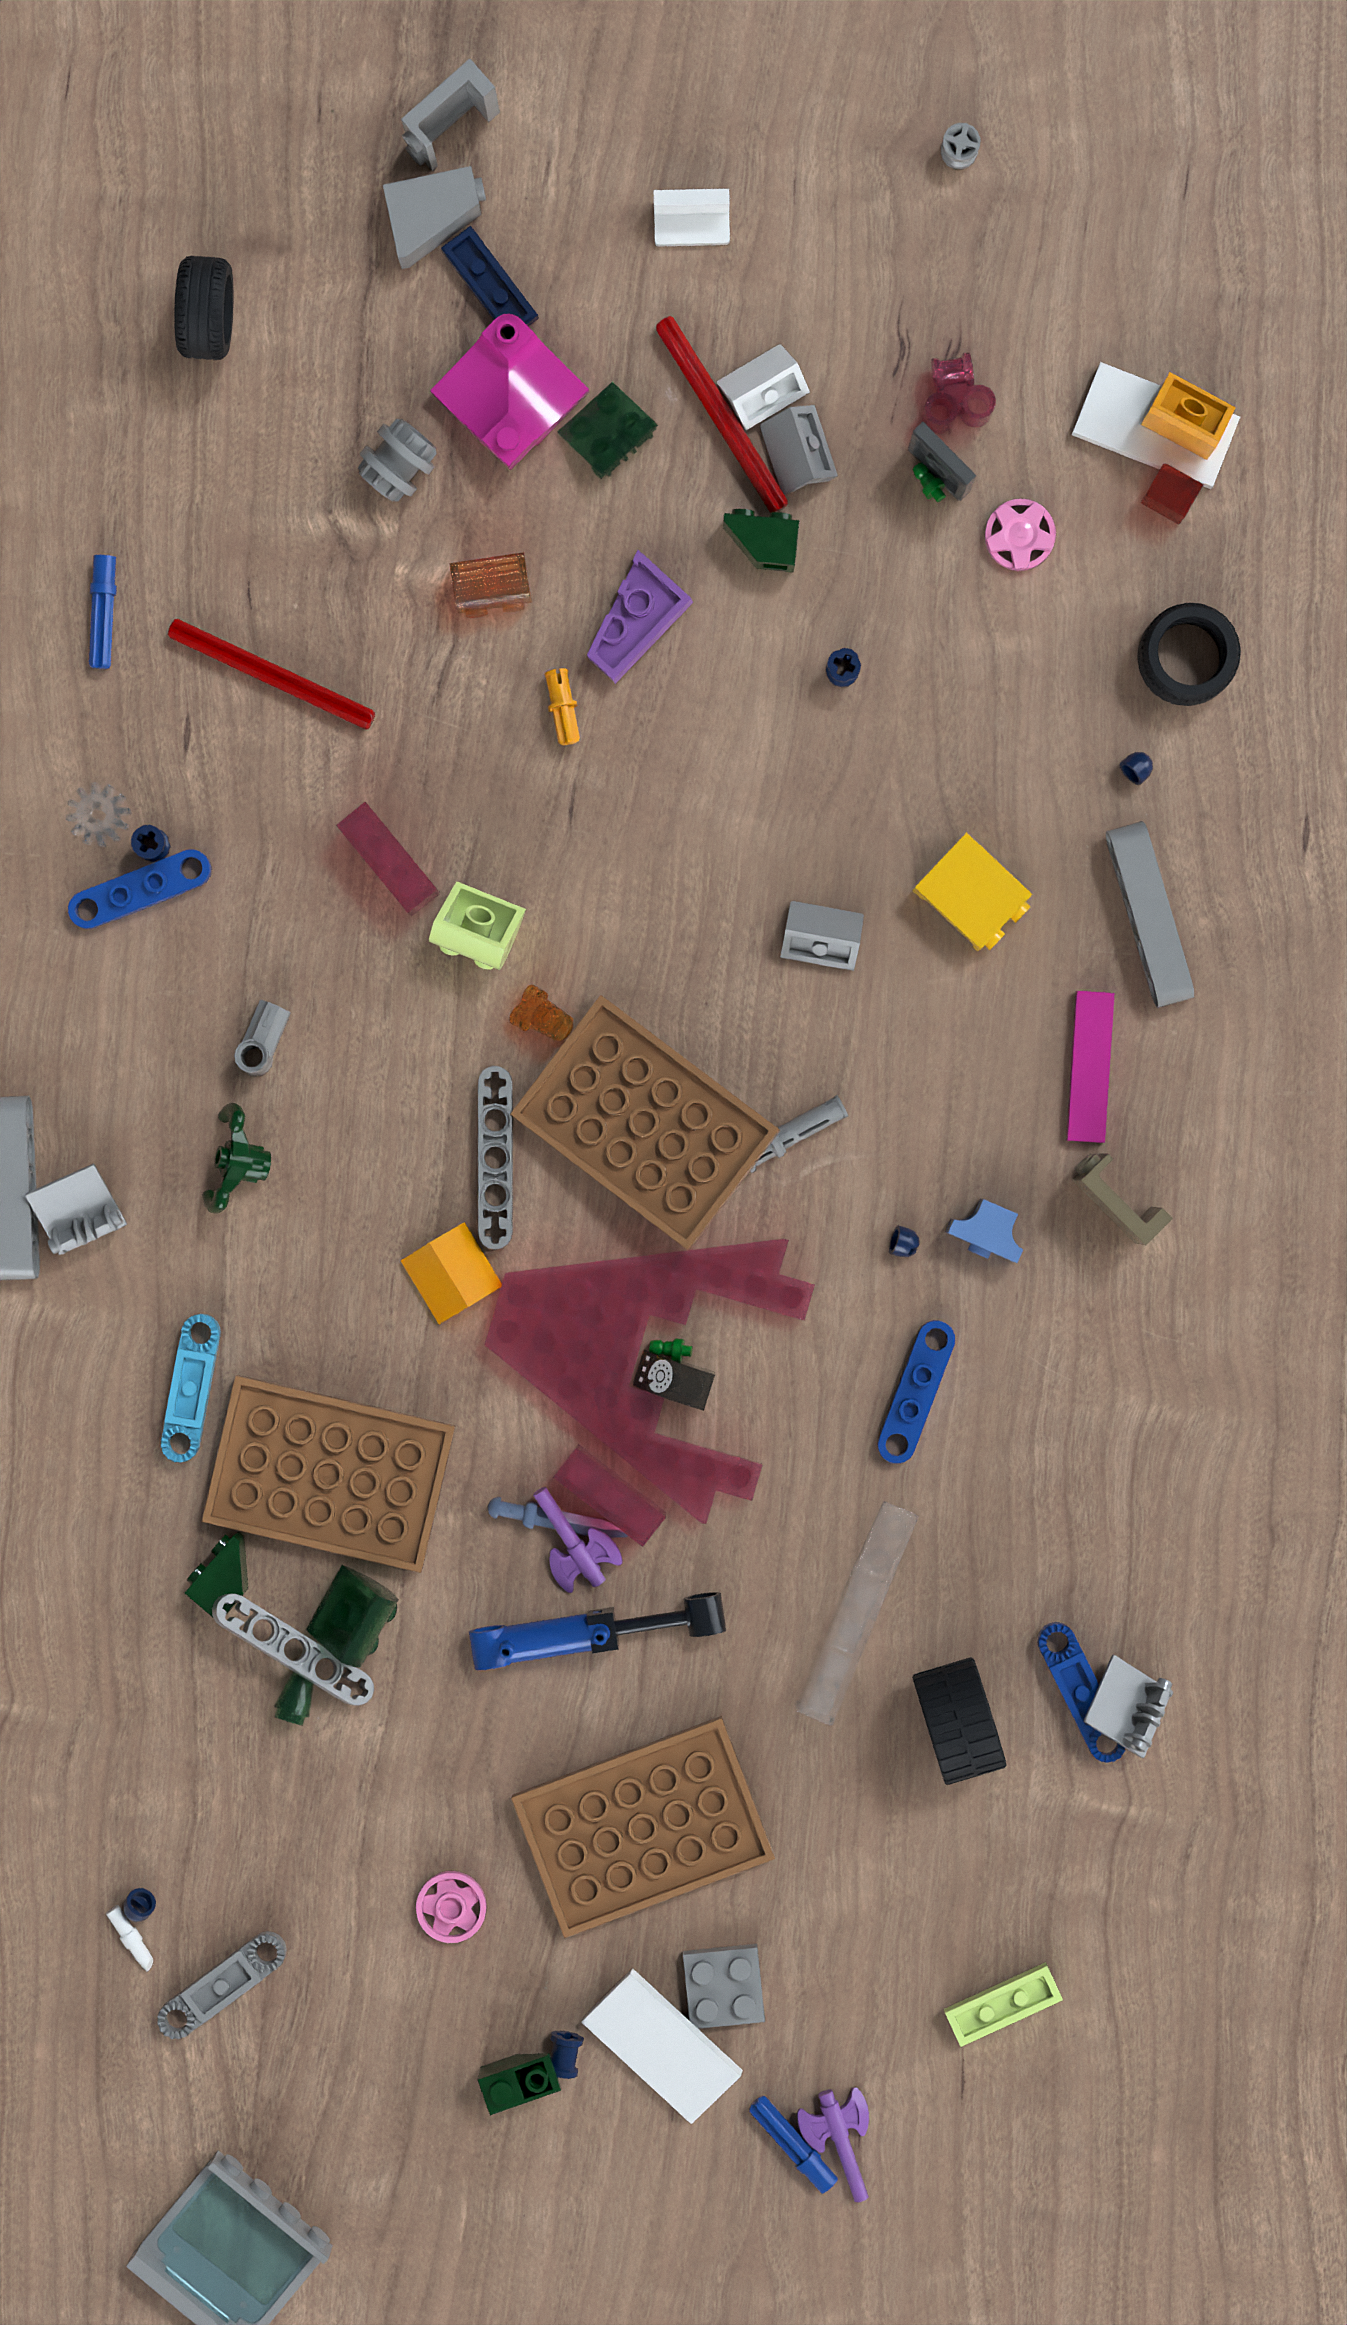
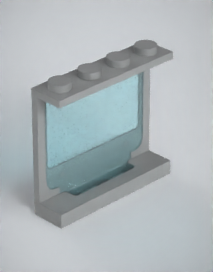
[126,2151,333,2325]

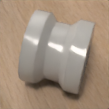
[941,123,980,170]

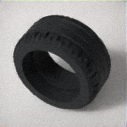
[174,255,234,360]
[1137,603,1241,706]

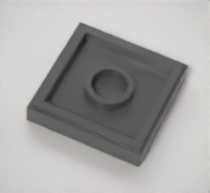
[908,422,976,501]

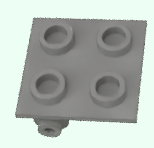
[25,1163,127,1255]
[1083,1655,1173,1758]

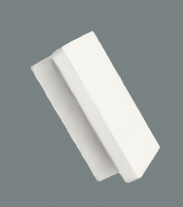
[654,189,730,246]
[717,345,810,430]

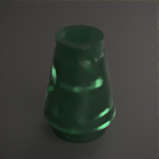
[274,1671,314,1726]

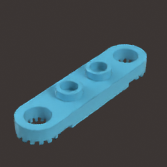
[161,1314,221,1462]

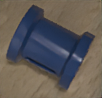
[826,648,861,687]
[131,825,171,862]
[550,2031,584,2079]

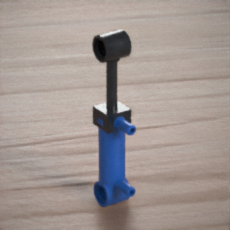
[469,1592,726,1670]

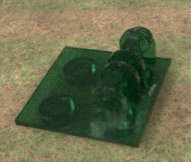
[557,382,658,479]

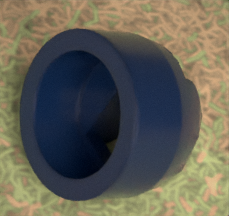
[1119,752,1153,785]
[889,1225,920,1257]
[123,1888,156,1922]

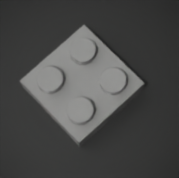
[683,1944,765,2029]

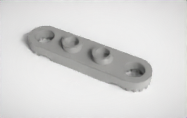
[157,1931,287,2039]

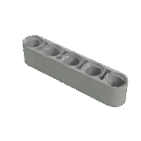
[1106,821,1194,1008]
[0,1096,40,1281]

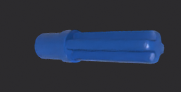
[89,555,117,669]
[749,2095,838,2194]

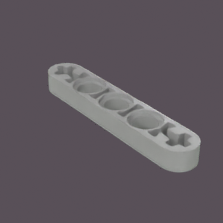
[478,1066,513,1250]
[212,1594,374,1706]

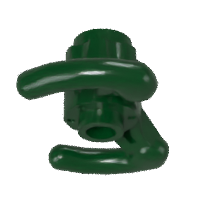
[202,1103,271,1214]

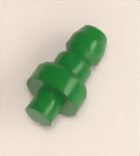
[912,463,946,503]
[649,1338,693,1361]

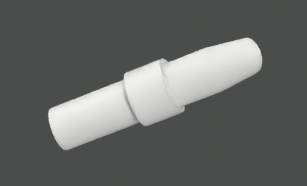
[106,1905,153,1971]

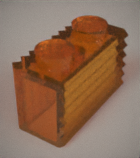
[449,552,532,618]

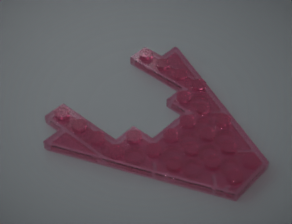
[485,1238,815,1524]

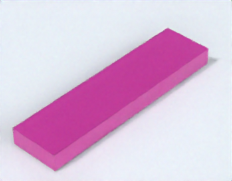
[1066,991,1115,1143]

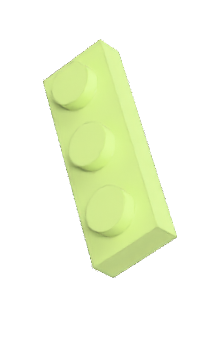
[944,1962,1063,2047]

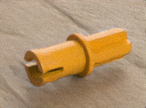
[544,668,580,745]

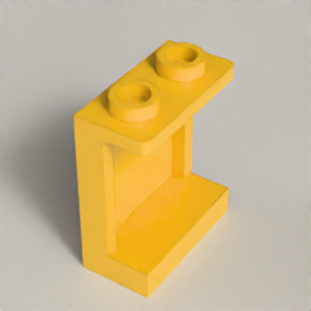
[912,832,1033,951]

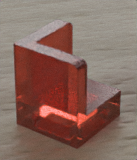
[1141,463,1204,525]

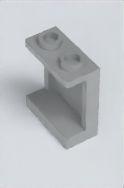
[401,59,500,171]

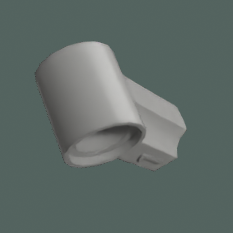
[234,999,291,1076]

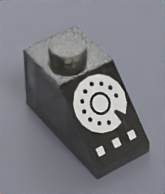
[633,1349,715,1411]

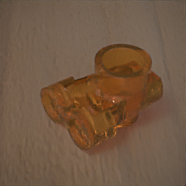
[509,984,573,1041]

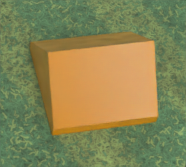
[1141,372,1236,460]
[401,1222,503,1324]

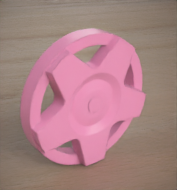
[985,499,1056,571]
[416,1871,487,1943]

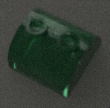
[306,1565,399,1668]

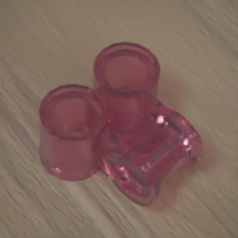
[922,352,996,434]

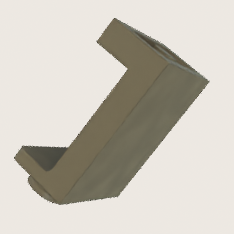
[1072,1153,1173,1245]

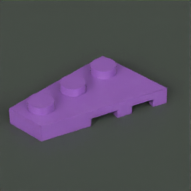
[587,550,693,684]

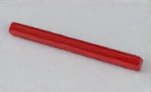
[656,316,788,513]
[168,619,375,729]

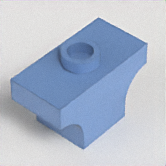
[945,1199,1023,1263]

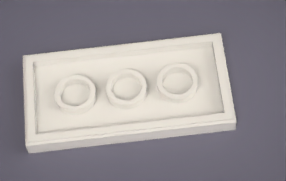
[1072,362,1240,489]
[582,1968,743,2124]

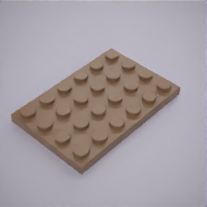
[510,995,780,1251]
[202,1375,456,1573]
[511,1716,775,1938]

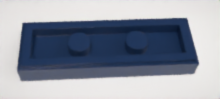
[441,226,539,339]

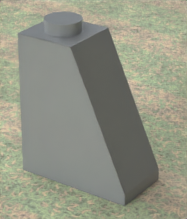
[383,166,486,269]

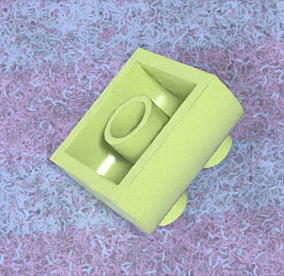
[429,881,526,970]

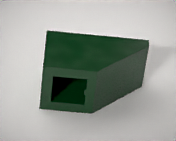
[723,509,799,572]
[185,1532,248,1618]
[477,2053,562,2115]

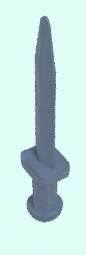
[488,1497,630,1538]

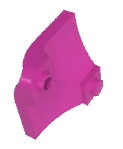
[430,314,590,471]

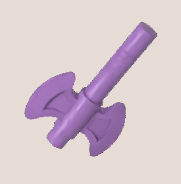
[533,1487,623,1593]
[797,2087,869,2202]

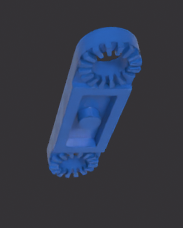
[68,849,212,929]
[877,1320,955,1464]
[1037,1622,1125,1763]

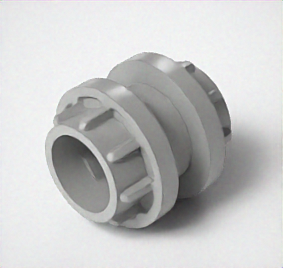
[358,419,437,502]

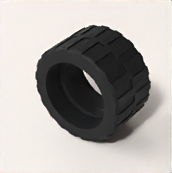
[912,1657,1007,1785]

